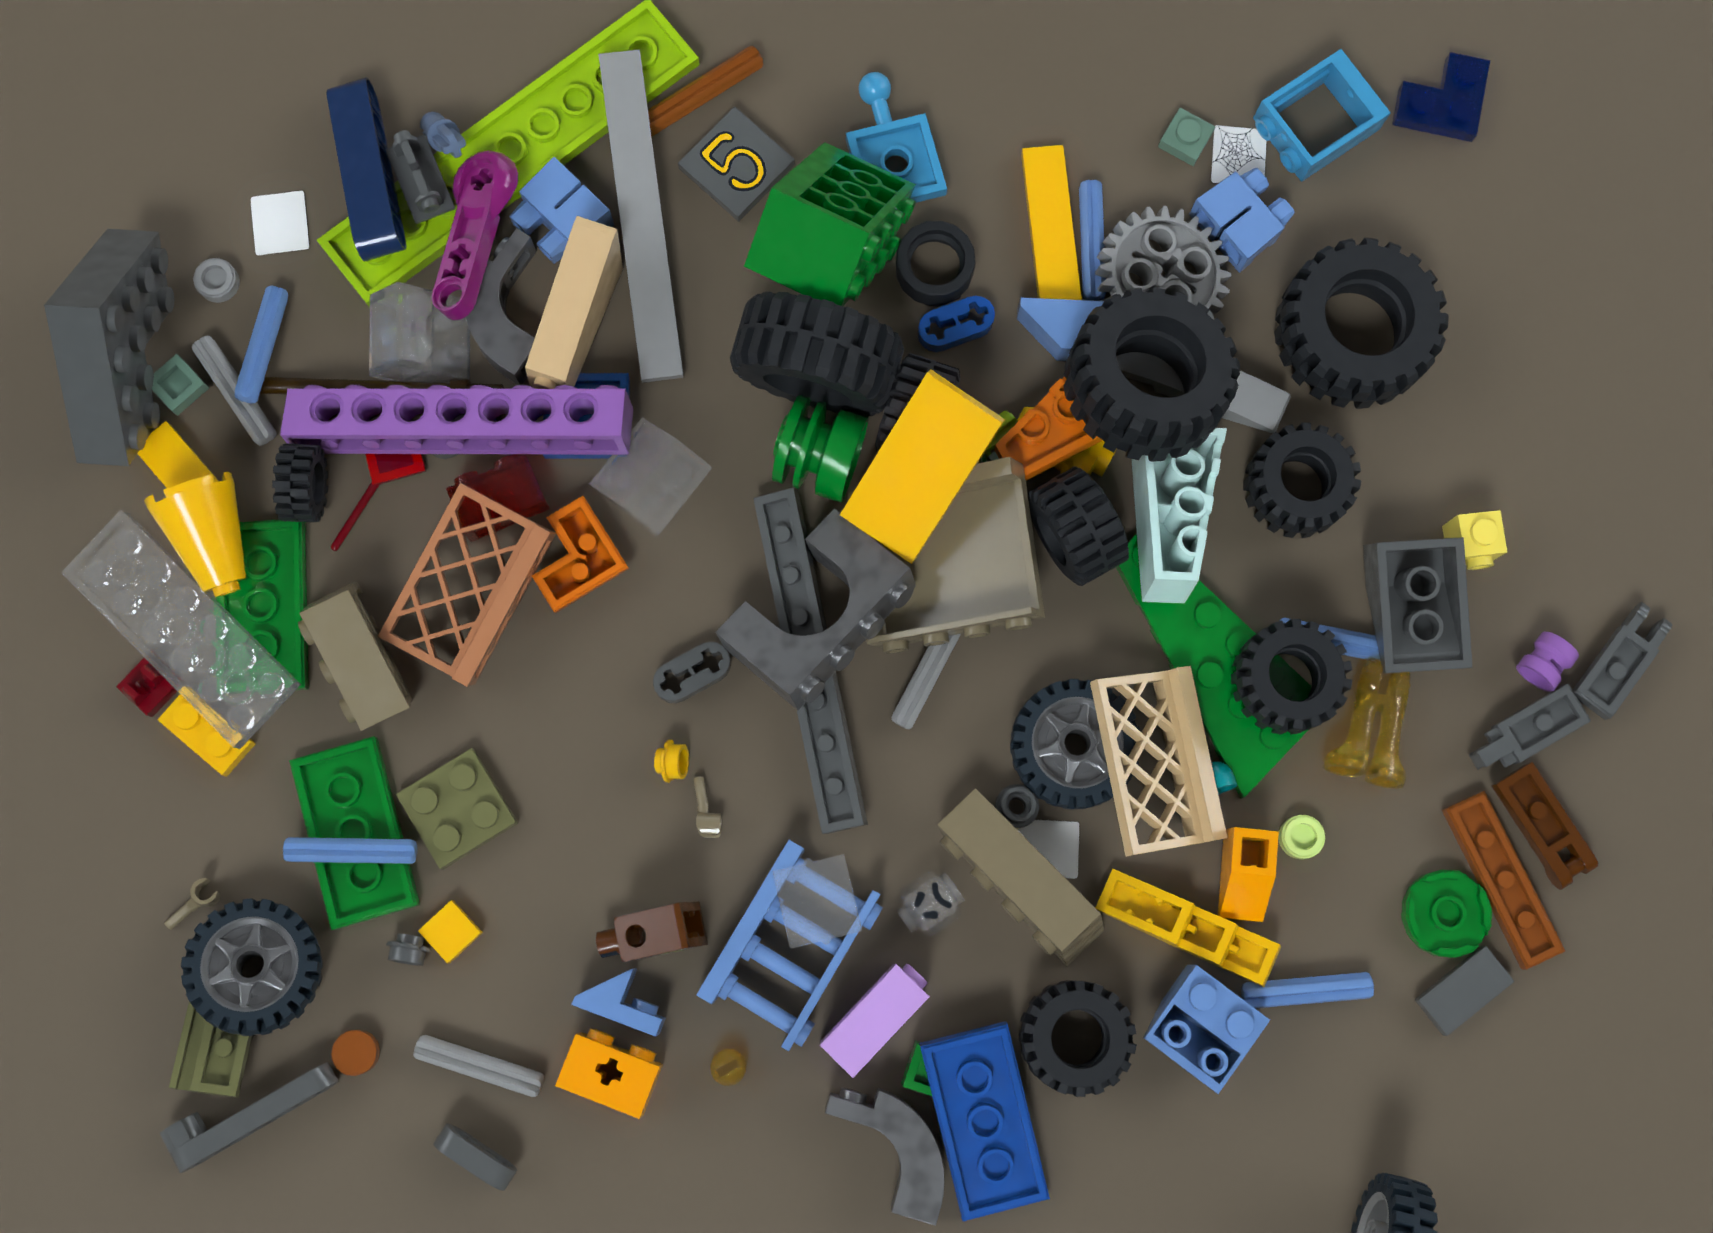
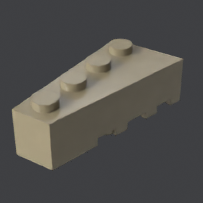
[937,788,1104,967]

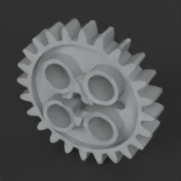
[1095,206,1231,319]

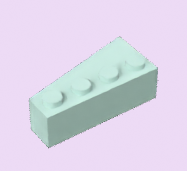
[1131,428,1227,604]

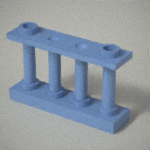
[696,840,883,1051]

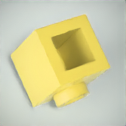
[1442,510,1507,570]

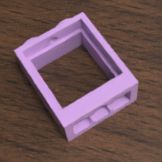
[820,964,930,1078]

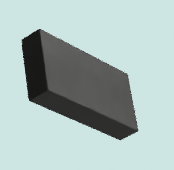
[1415,946,1515,1036]

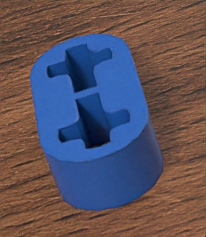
[918,296,995,352]

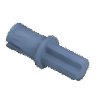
[420,112,466,158]

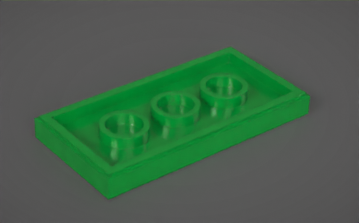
[216,520,309,695]
[289,736,420,930]

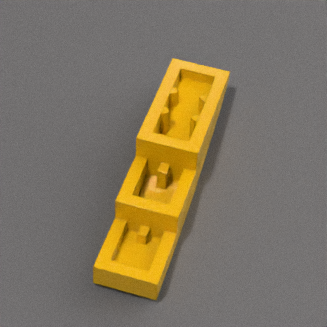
[1095,868,1281,987]

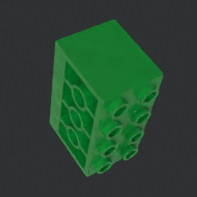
[744,142,916,307]

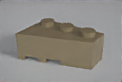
[298,581,413,731]

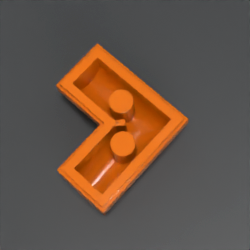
[532,495,629,614]

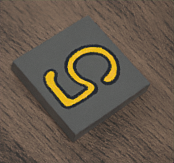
[678,106,795,222]

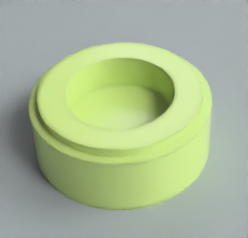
[1278,815,1325,859]

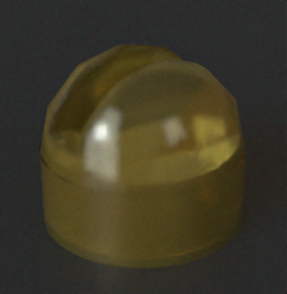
[710,1049,747,1086]

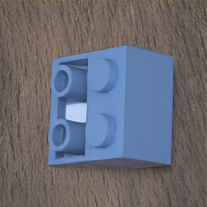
[1143,965,1270,1094]

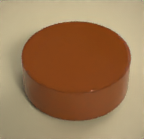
[331,1030,380,1076]

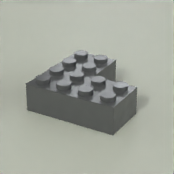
[44,229,175,466]

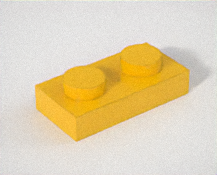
[157,687,256,777]

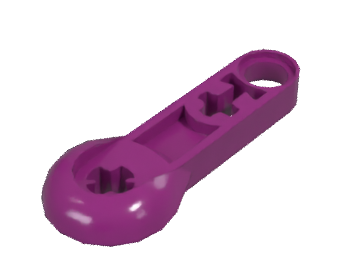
[432,151,518,320]

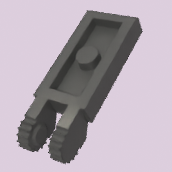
[1573,602,1673,720]

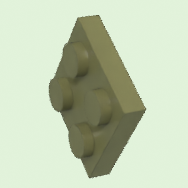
[396,748,518,870]

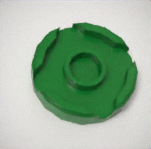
[1401,869,1492,958]

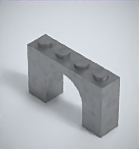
[715,509,916,711]

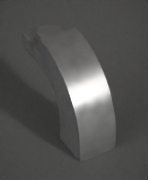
[466,228,537,385]
[825,1088,944,1226]

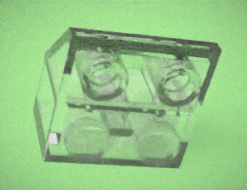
[369,282,470,383]
[589,417,712,537]

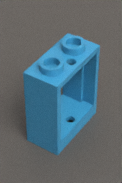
[1253,49,1391,182]

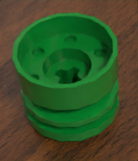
[772,395,869,503]

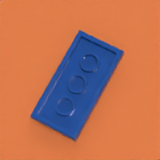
[919,1021,1050,1221]

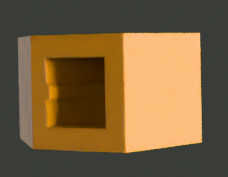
[1218,827,1279,922]

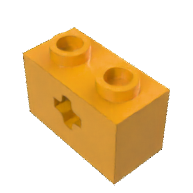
[555,1028,663,1119]

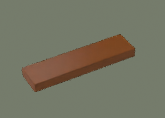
[1442,791,1565,970]

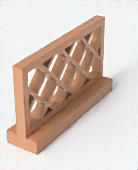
[377,483,556,687]

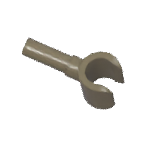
[693,777,722,838]
[164,878,221,930]

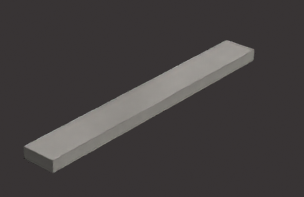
[598,50,683,383]

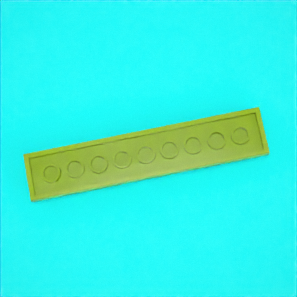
[317,0,700,308]

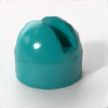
[1211,762,1238,795]

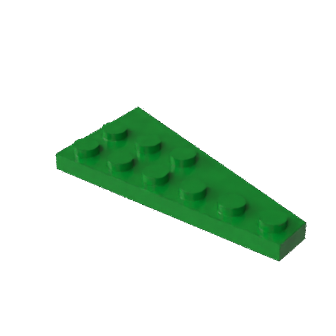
[1116,534,1312,799]

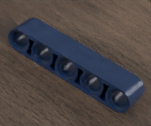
[326,77,407,262]

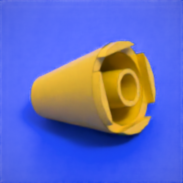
[144,472,246,598]

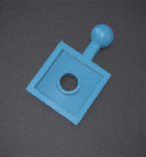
[846,72,947,203]

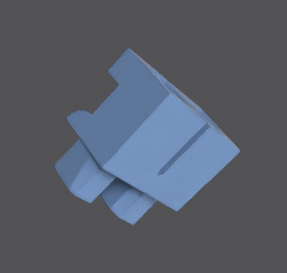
[509,157,614,264]
[1189,168,1295,273]

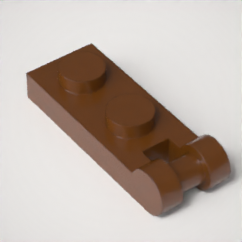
[1491,762,1598,890]

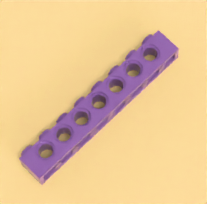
[280,385,633,455]

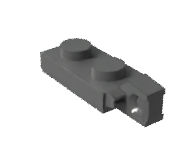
[1469,683,1591,770]

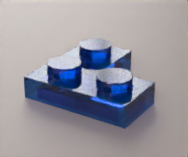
[1392,52,1490,142]

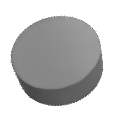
[193,258,240,303]

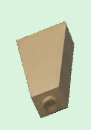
[525,216,623,389]

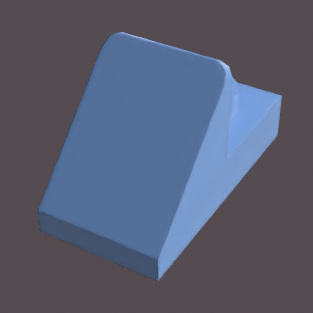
[571,968,666,1037]

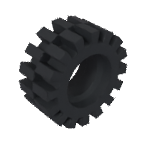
[272,444,328,523]

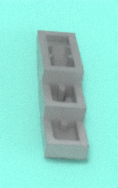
[1116,352,1291,433]

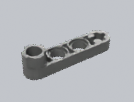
[160,1062,339,1173]

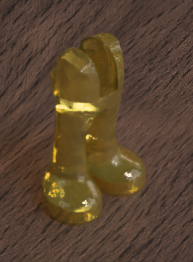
[1323,658,1411,789]

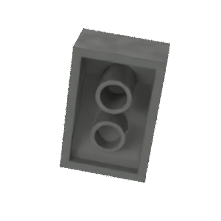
[1363,537,1473,673]

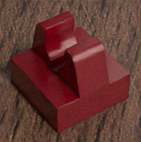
[116,655,183,717]

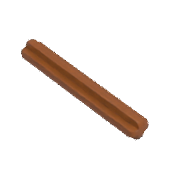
[648,46,763,137]

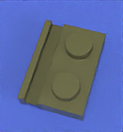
[169,1002,252,1098]

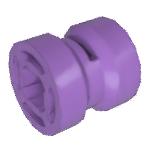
[1516,631,1579,692]

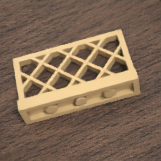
[1090,666,1227,857]

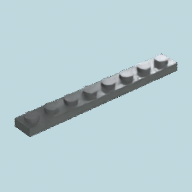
[753,487,868,834]

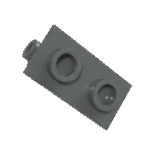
[385,130,456,224]

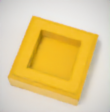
[418,900,483,964]

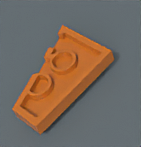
[995,376,1103,481]

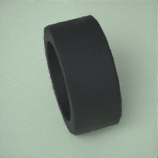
[896,221,975,306]

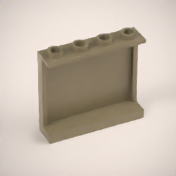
[847,457,1045,654]

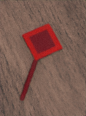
[331,454,426,551]

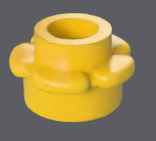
[654,739,689,783]

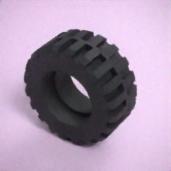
[1274,238,1449,409]
[1063,287,1240,462]
[730,291,904,416]

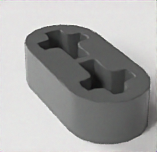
[653,642,731,704]
[433,1123,517,1191]

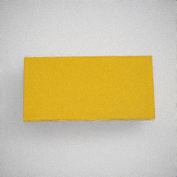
[840,370,1005,564]

